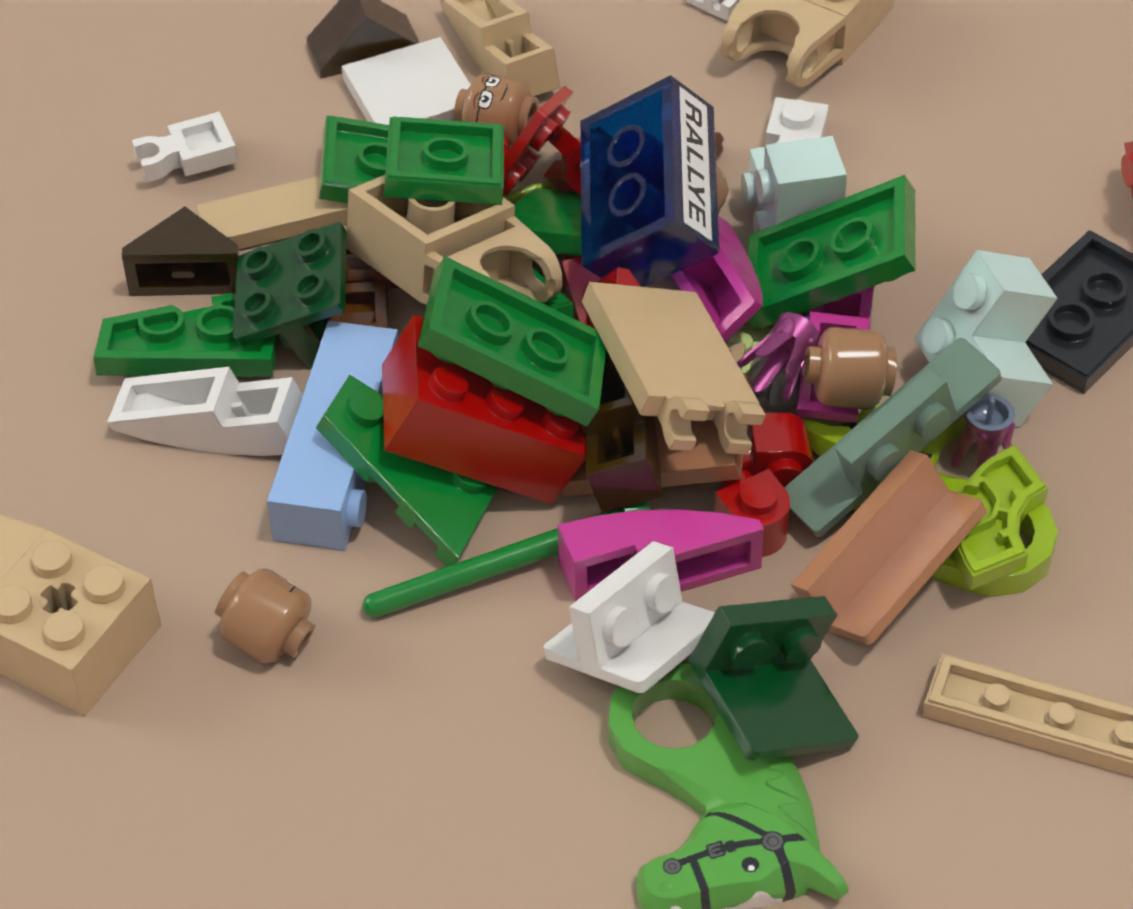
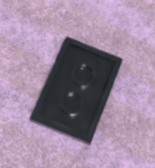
[1025,230,1133,394]

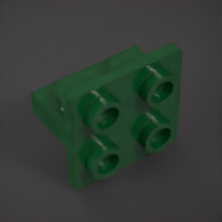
[233,222,347,370]

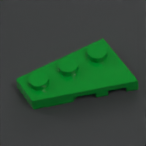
[93,293,280,378]
[316,374,498,567]

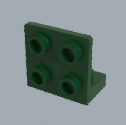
[688,596,859,761]

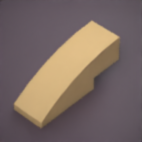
[440,0,560,97]

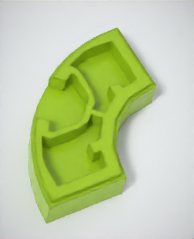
[953,445,1048,590]

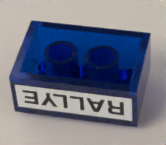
[580,75,720,287]

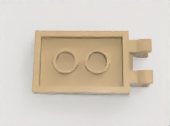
[582,282,766,455]

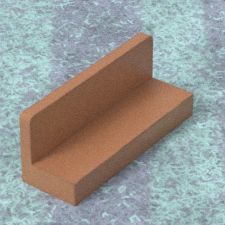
[791,450,987,645]

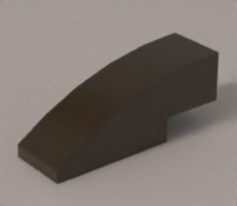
[580,350,662,513]

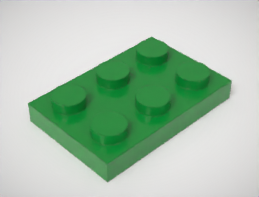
[748,175,916,330]
[418,256,606,426]

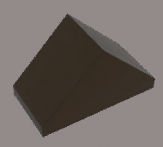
[306,0,419,79]
[121,206,240,296]

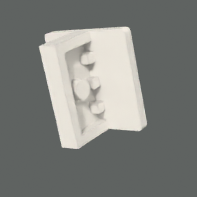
[543,541,715,693]

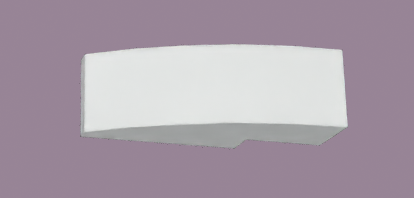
[107,367,303,456]

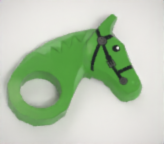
[608,662,849,909]

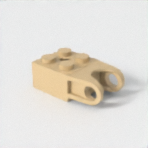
[721,0,894,88]
[346,175,562,305]
[0,514,161,717]

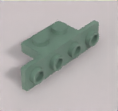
[784,338,1002,537]

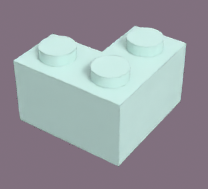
[740,136,847,233]
[914,250,1058,427]

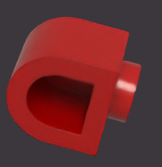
[742,413,813,487]
[715,469,790,557]

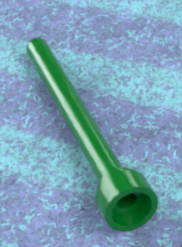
[362,501,650,618]

